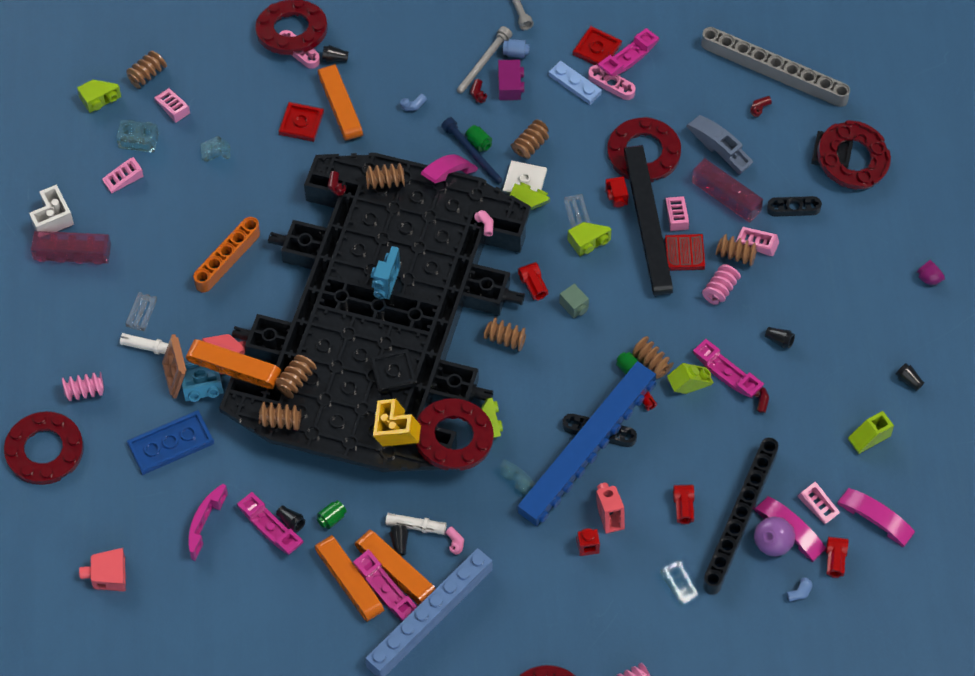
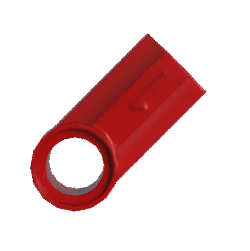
[518,262,548,301]
[673,485,694,524]
[826,537,848,578]

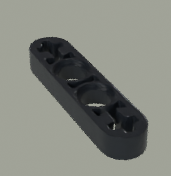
[563,414,637,447]

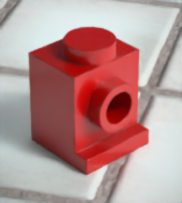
[605,176,628,207]
[576,528,600,556]

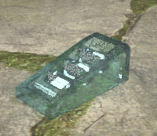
[660,560,699,605]

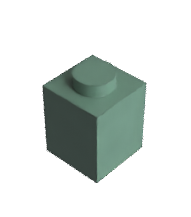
[559,283,589,318]

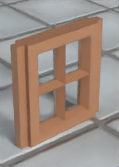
[162,334,186,398]

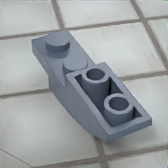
[686,115,754,175]

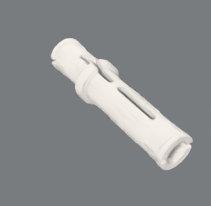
[120,333,169,355]
[386,513,447,535]

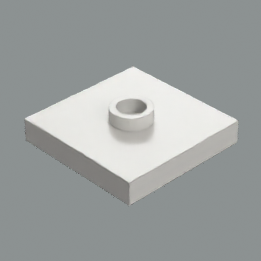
[503,161,547,196]

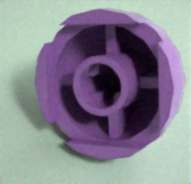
[754,516,796,557]

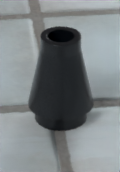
[322,45,349,62]
[765,327,795,348]
[896,363,925,391]
[276,505,305,532]
[389,525,409,556]

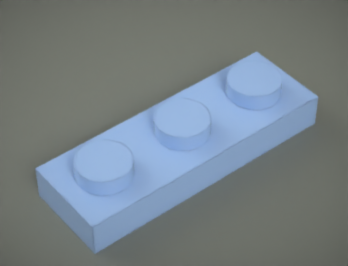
[549,61,602,105]

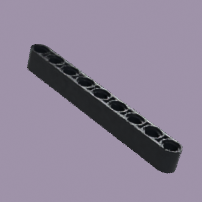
[624,145,673,296]
[703,437,779,595]

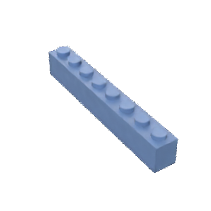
[365,548,492,676]

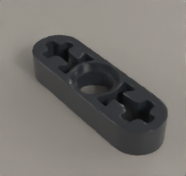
[767,196,822,217]

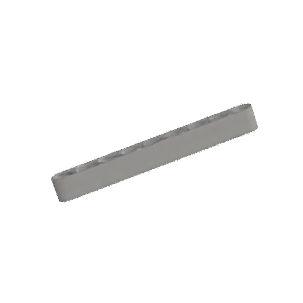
[701,27,850,107]

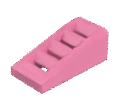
[154,88,190,123]
[102,157,144,194]
[665,196,689,231]
[736,227,779,257]
[797,482,840,524]

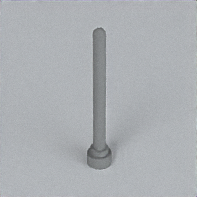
[512,0,534,30]
[457,26,513,94]

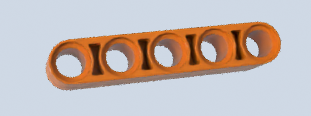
[318,64,363,141]
[193,217,260,292]
[186,339,281,389]
[354,529,436,605]
[314,535,385,622]

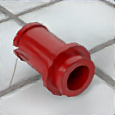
[642,391,657,411]

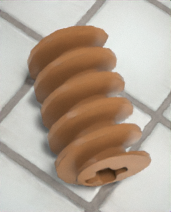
[126,51,167,89]
[511,119,549,159]
[366,163,405,190]
[715,234,757,267]
[484,317,526,352]
[632,336,674,379]
[275,355,317,399]
[259,402,301,430]

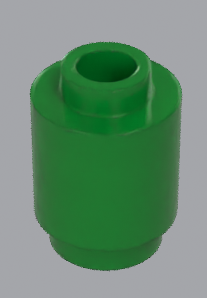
[465,125,492,152]
[616,352,639,375]
[317,500,347,529]

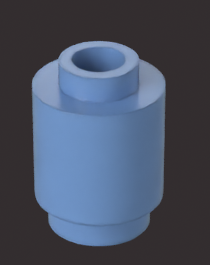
[503,39,530,58]

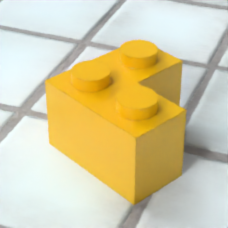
[373,399,421,447]

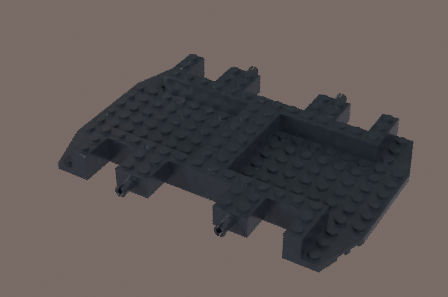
[219,153,531,472]

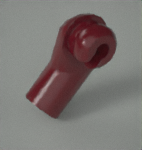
[470,79,487,103]
[750,96,772,117]
[328,171,346,196]
[754,387,769,413]

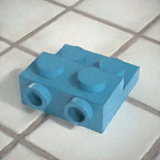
[371,246,401,299]
[182,363,223,402]

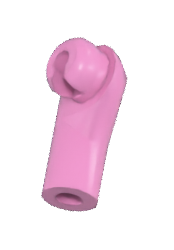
[474,210,494,236]
[445,527,464,555]

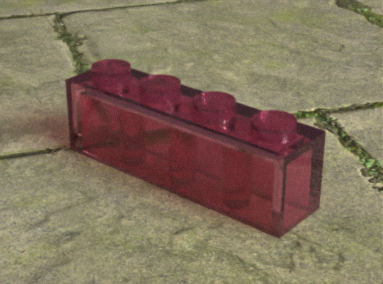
[692,158,763,223]
[31,231,111,264]

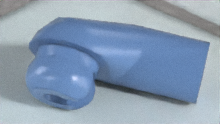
[400,94,427,111]
[787,578,813,602]

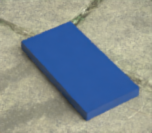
[127,410,214,475]

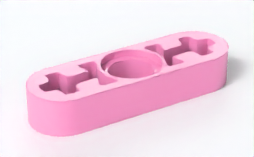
[279,30,320,69]
[588,65,636,100]

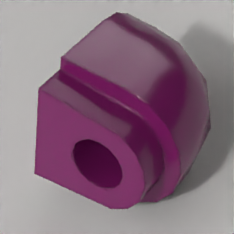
[917,260,945,285]

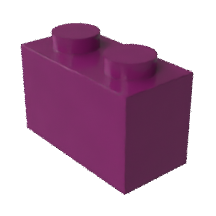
[498,60,524,100]

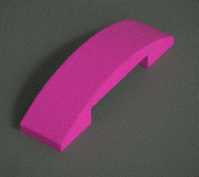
[598,28,659,76]
[421,154,478,183]
[693,339,764,398]
[189,484,228,561]
[837,488,915,547]
[237,492,304,555]
[754,496,827,562]
[353,549,417,621]

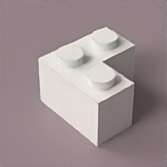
[29,184,74,239]

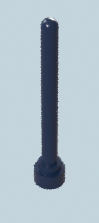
[441,117,502,184]

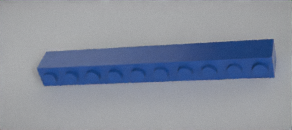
[518,361,657,526]

